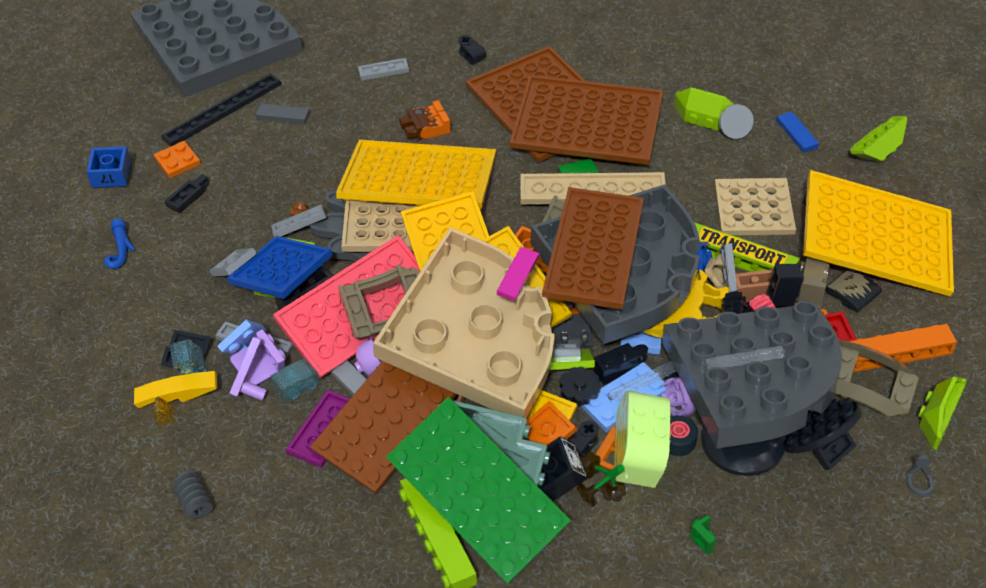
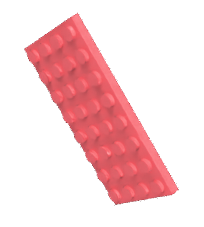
[273,235,420,379]

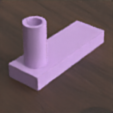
[230,336,267,401]

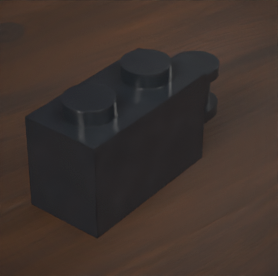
[766,264,804,308]
[593,343,648,386]

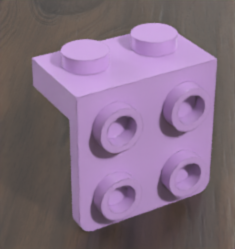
[230,329,286,386]

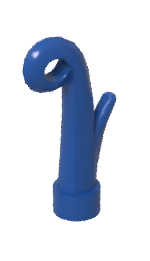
[104,219,135,269]

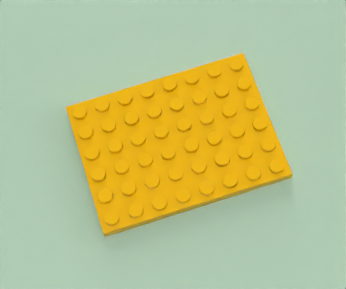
[336,140,496,209]
[803,170,954,297]

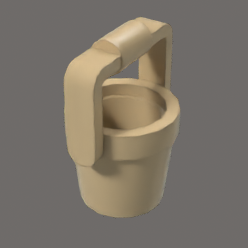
[705,253,725,289]

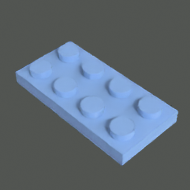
[581,362,666,432]

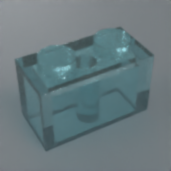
[170,339,206,375]
[271,358,320,403]

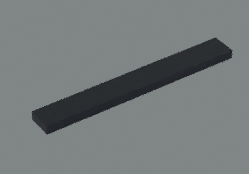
[161,73,281,147]

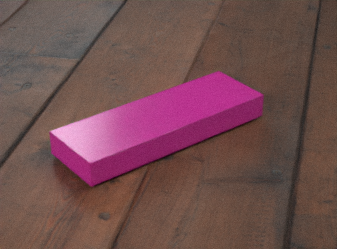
[497,247,539,301]

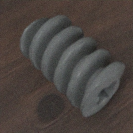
[173,471,213,519]

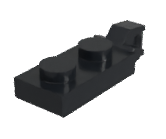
[165,174,209,213]

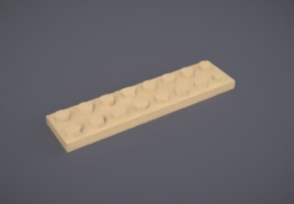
[521,172,666,204]

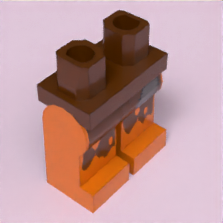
[399,100,450,141]

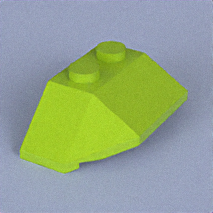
[674,87,733,130]
[850,116,907,162]
[918,376,967,450]

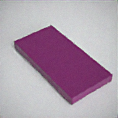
[285,390,350,468]

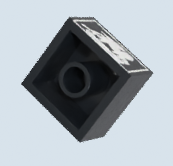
[538,436,588,500]

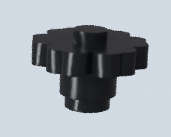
[559,367,601,405]

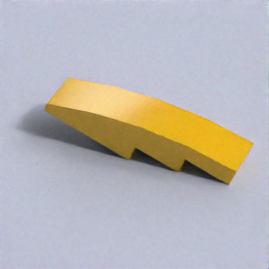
[134,371,217,408]

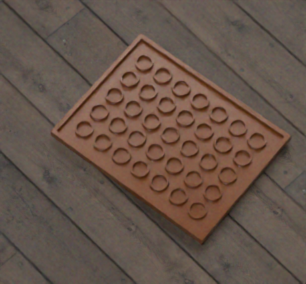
[466,46,585,163]
[509,75,663,165]

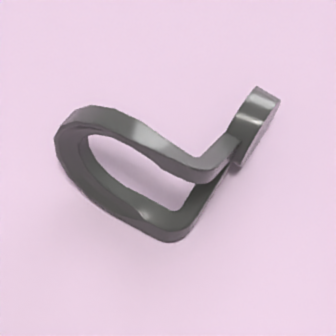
[906,455,934,496]

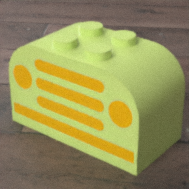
[614,390,670,488]

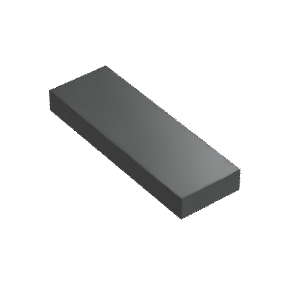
[256,103,310,124]

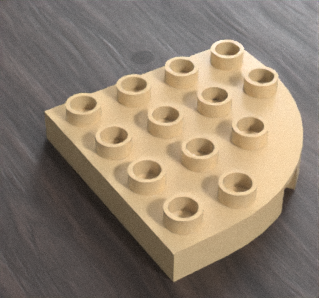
[373,227,554,418]

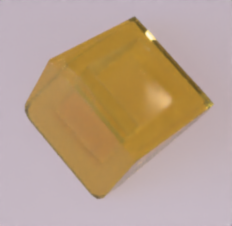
[154,397,175,425]

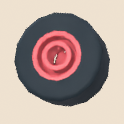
[669,415,698,456]

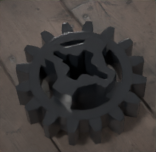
[721,290,751,314]

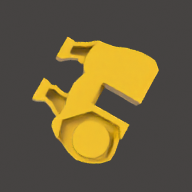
[642,270,729,338]

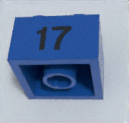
[86,146,131,188]

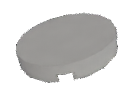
[719,104,754,139]

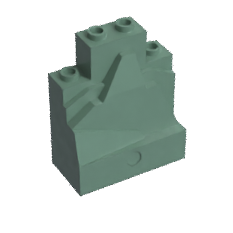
[452,400,550,486]

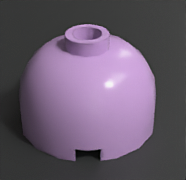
[354,337,382,376]
[661,377,696,417]

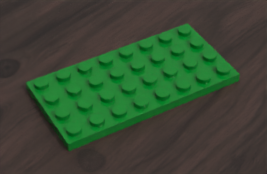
[386,397,571,584]

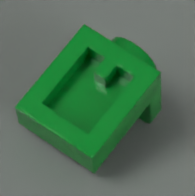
[690,515,716,555]

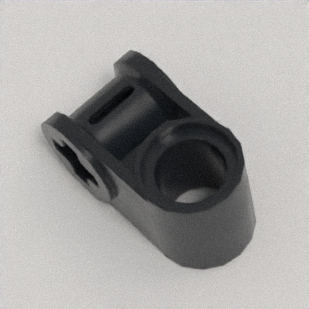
[458,35,487,65]
[567,421,598,458]

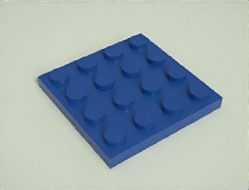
[227,236,333,299]

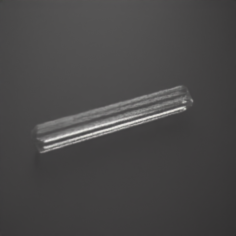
[704,346,785,370]
[607,361,676,403]

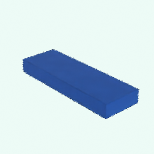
[776,112,819,153]

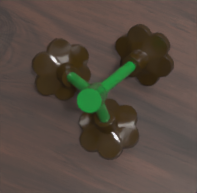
[577,452,627,507]

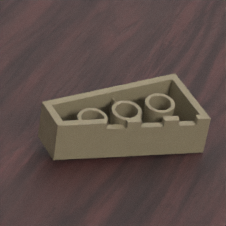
[795,255,829,310]

